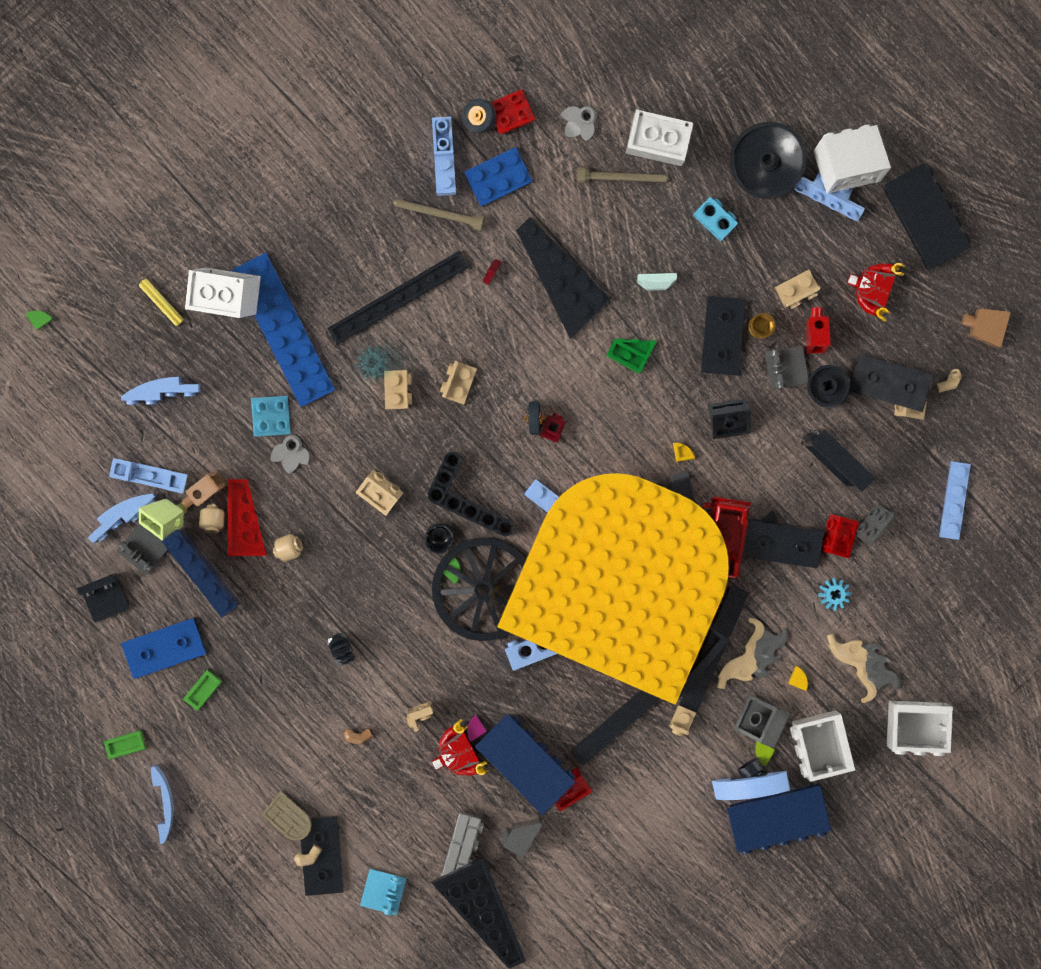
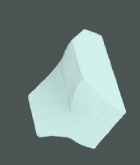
[637,273,677,291]

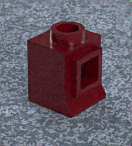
[540,413,566,443]

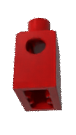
[806,307,830,354]

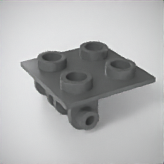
[765,346,808,390]
[855,504,895,546]
[117,524,168,575]

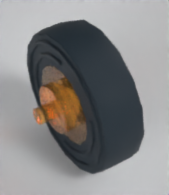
[523,401,546,435]

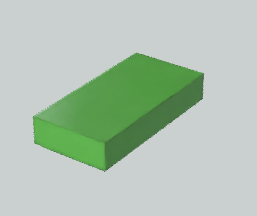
[183,669,222,711]
[103,730,146,760]

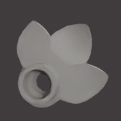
[560,106,596,141]
[271,435,309,474]

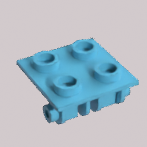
[251,396,291,437]
[360,869,407,916]

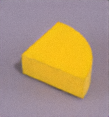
[673,443,695,462]
[788,666,808,691]

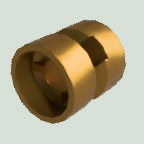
[748,313,776,339]

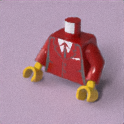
[847,263,906,321]
[432,719,489,776]

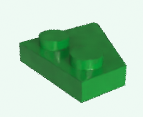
[605,339,657,374]

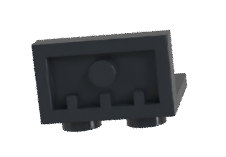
[76,573,130,622]

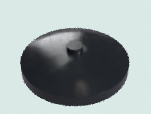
[730,122,807,199]

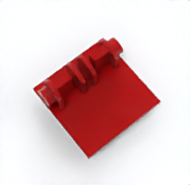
[490,89,536,135]

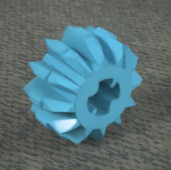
[818,578,851,611]

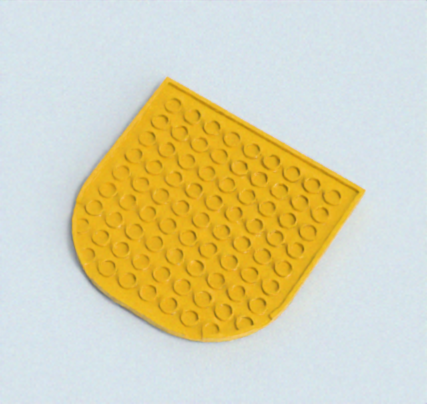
[497,473,729,705]

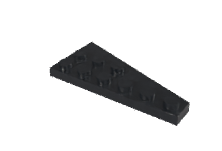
[516,217,611,339]
[431,857,526,969]

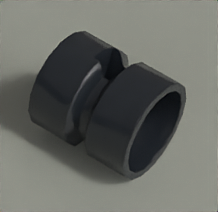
[737,757,768,779]

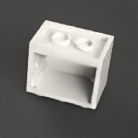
[625,110,693,166]
[813,125,891,194]
[185,268,260,318]
[887,701,953,756]
[790,710,855,782]

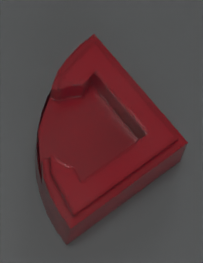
[483,259,501,285]

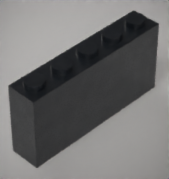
[882,163,971,270]

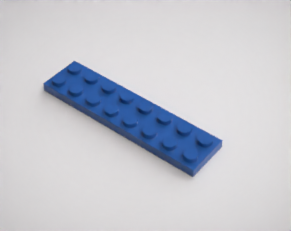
[232,253,335,407]

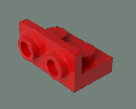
[821,514,859,559]
[555,767,592,812]

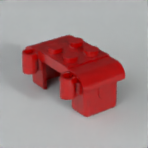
[701,496,751,579]

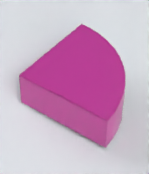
[467,715,486,742]

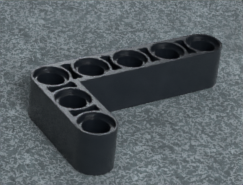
[428,452,515,537]

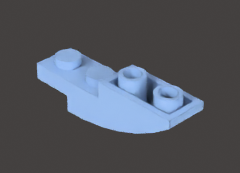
[432,117,456,196]
[121,377,201,405]
[88,494,157,543]

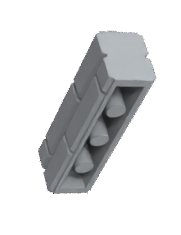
[441,811,484,876]

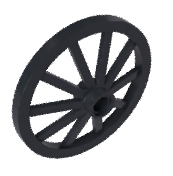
[432,538,526,641]

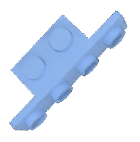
[794,171,865,221]

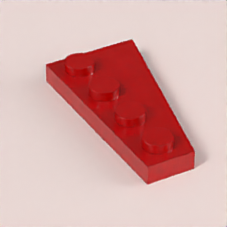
[228,479,267,556]

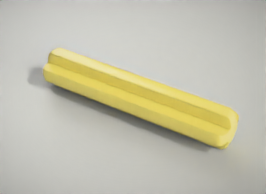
[139,279,184,326]

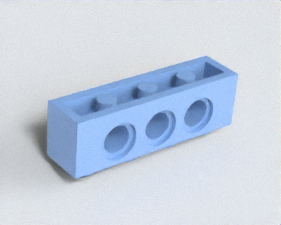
[505,640,558,671]

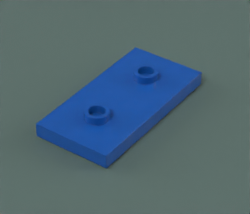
[121,618,207,679]

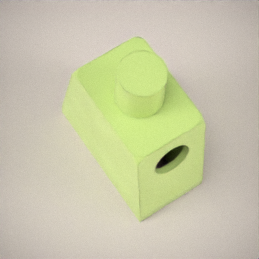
[139,499,187,540]

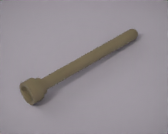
[577,167,669,183]
[393,199,485,231]

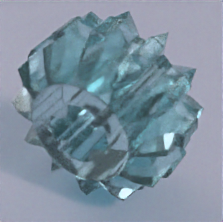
[356,347,389,379]

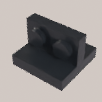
[708,399,751,439]

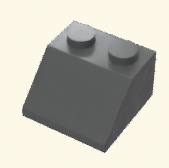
[734,695,790,748]
[501,818,543,858]

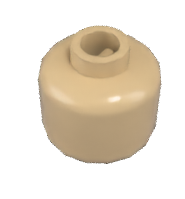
[199,504,225,534]
[273,534,303,562]

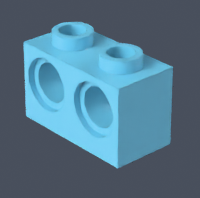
[693,197,738,242]

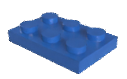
[464,147,533,207]

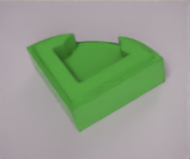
[26,311,53,330]
[443,557,460,584]

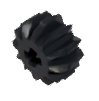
[328,632,355,666]

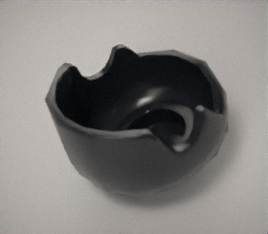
[425,523,454,554]

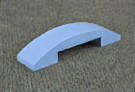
[109,458,188,494]
[151,765,174,844]
[712,771,790,800]

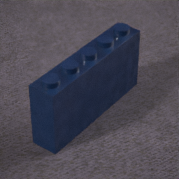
[161,528,241,618]
[475,714,577,815]
[725,783,831,855]

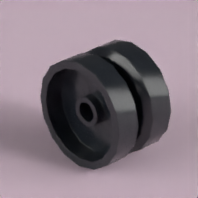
[807,365,851,409]

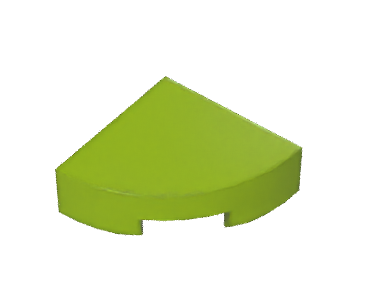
[755,742,775,766]

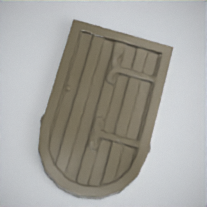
[261,791,312,841]

